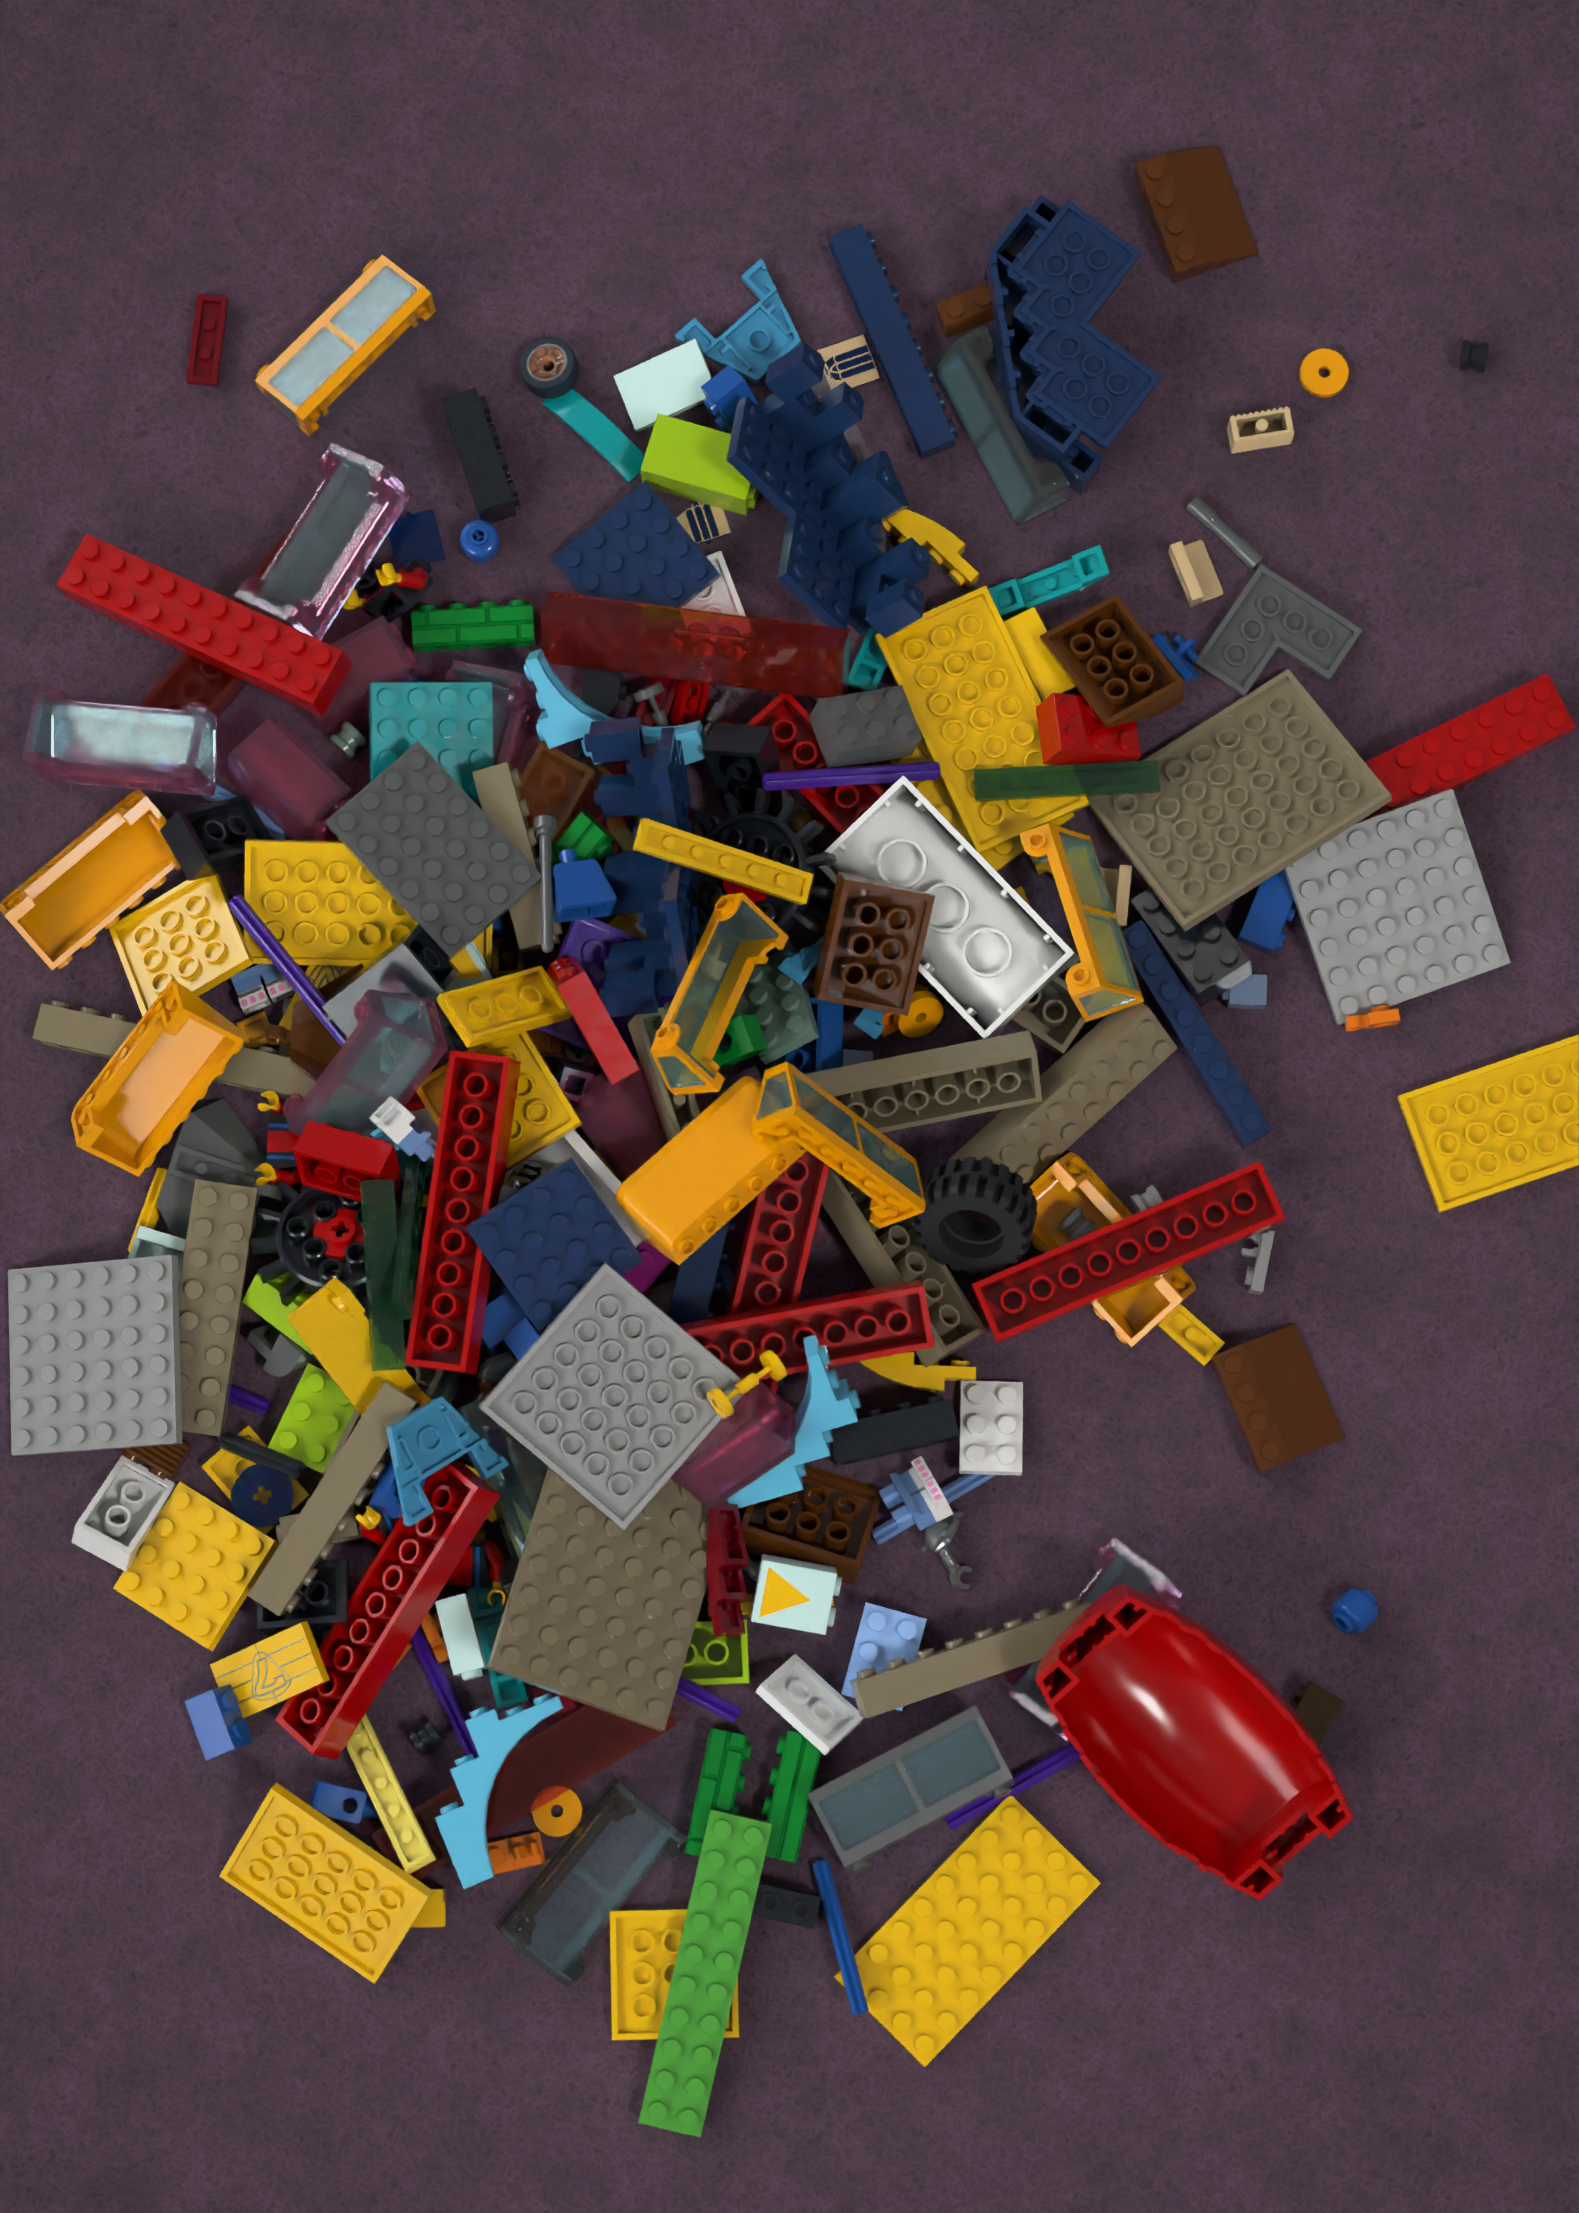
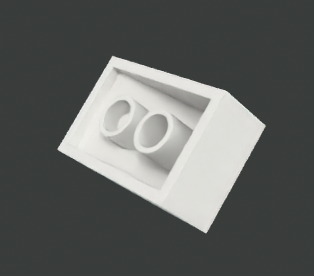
[72,1455,176,1572]

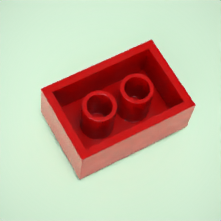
[1036,693,1141,771]
[293,1120,402,1210]

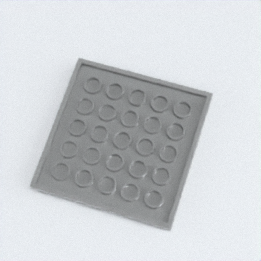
[1284,789,1511,1025]
[8,1255,182,1456]
[479,1262,742,1530]

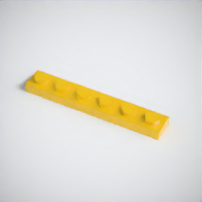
[633,818,814,905]

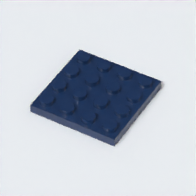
[552,481,721,652]
[466,1155,644,1331]

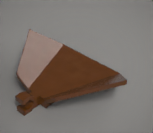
[266,963,384,1108]

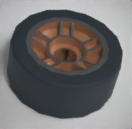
[519,337,580,399]

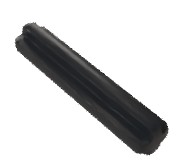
[219,1432,305,1479]

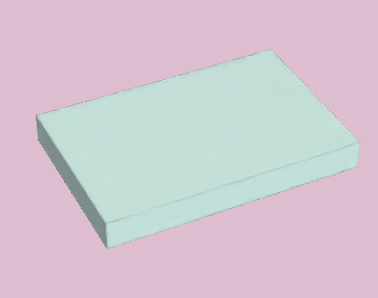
[614,339,712,432]

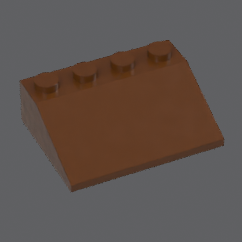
[1133,145,1258,283]
[1040,594,1185,728]
[812,872,935,1016]
[1210,1324,1345,1474]
[742,1465,882,1585]

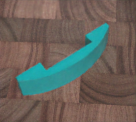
[542,389,645,483]
[988,545,1111,618]
[846,627,888,691]
[467,1583,528,1710]

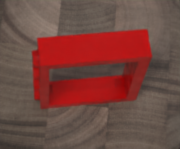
[546,955,640,1085]

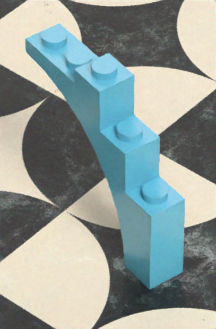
[524,649,707,765]
[720,1334,861,1509]
[435,1693,564,1889]

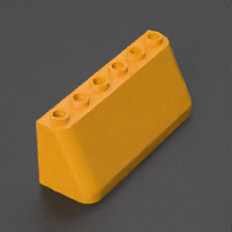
[0,789,181,971]
[71,981,244,1177]
[616,1076,807,1265]
[1030,1152,1196,1347]

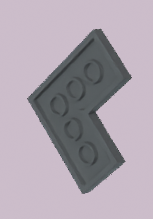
[1193,564,1363,697]

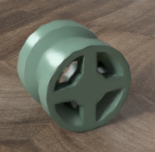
[329,721,368,759]

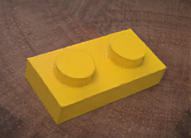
[1157,1304,1225,1367]

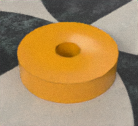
[1300,348,1349,398]
[893,990,943,1038]
[532,1786,583,1837]

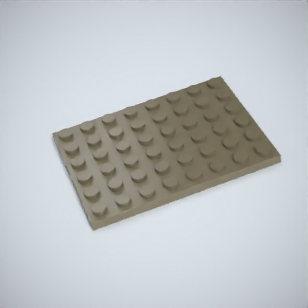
[1086,669,1392,931]
[487,1467,729,1731]

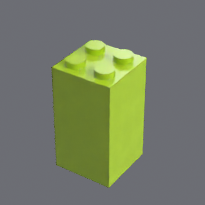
[640,413,759,516]

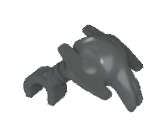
[920,1511,972,1590]

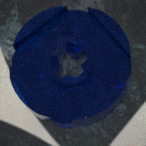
[231,1464,295,1527]

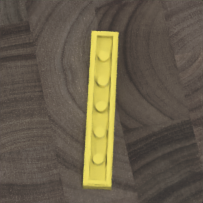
[345,1713,436,1874]

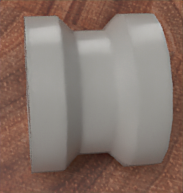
[1130,1185,1163,1213]

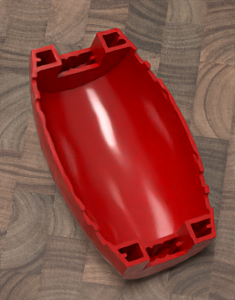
[1035,1584,1353,1900]

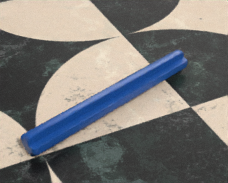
[813,1860,869,2015]

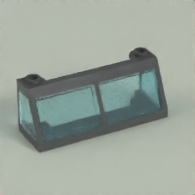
[807,1705,1015,1873]

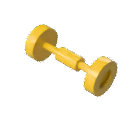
[707,1350,787,1419]

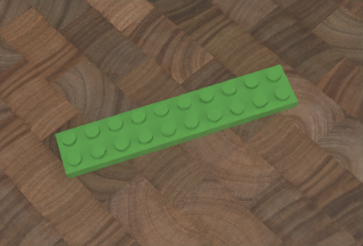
[638,1809,773,2138]

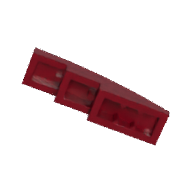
[707,1504,750,1637]

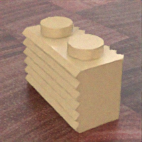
[1227,406,1294,454]

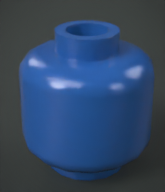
[460,520,500,563]
[1332,1588,1379,1634]

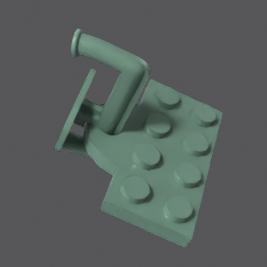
[664,948,819,1065]

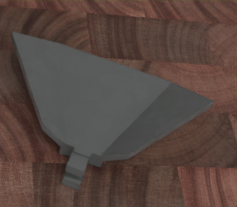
[156,1098,282,1239]

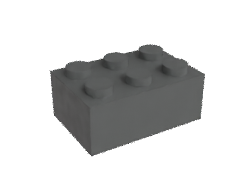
[809,685,922,768]

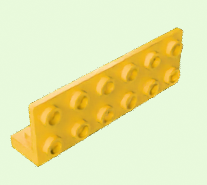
[287,1277,432,1452]

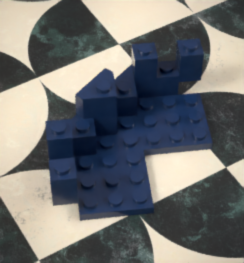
[984,194,1161,495]
[727,342,931,639]
[584,717,701,1017]

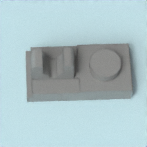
[1241,1230,1275,1295]

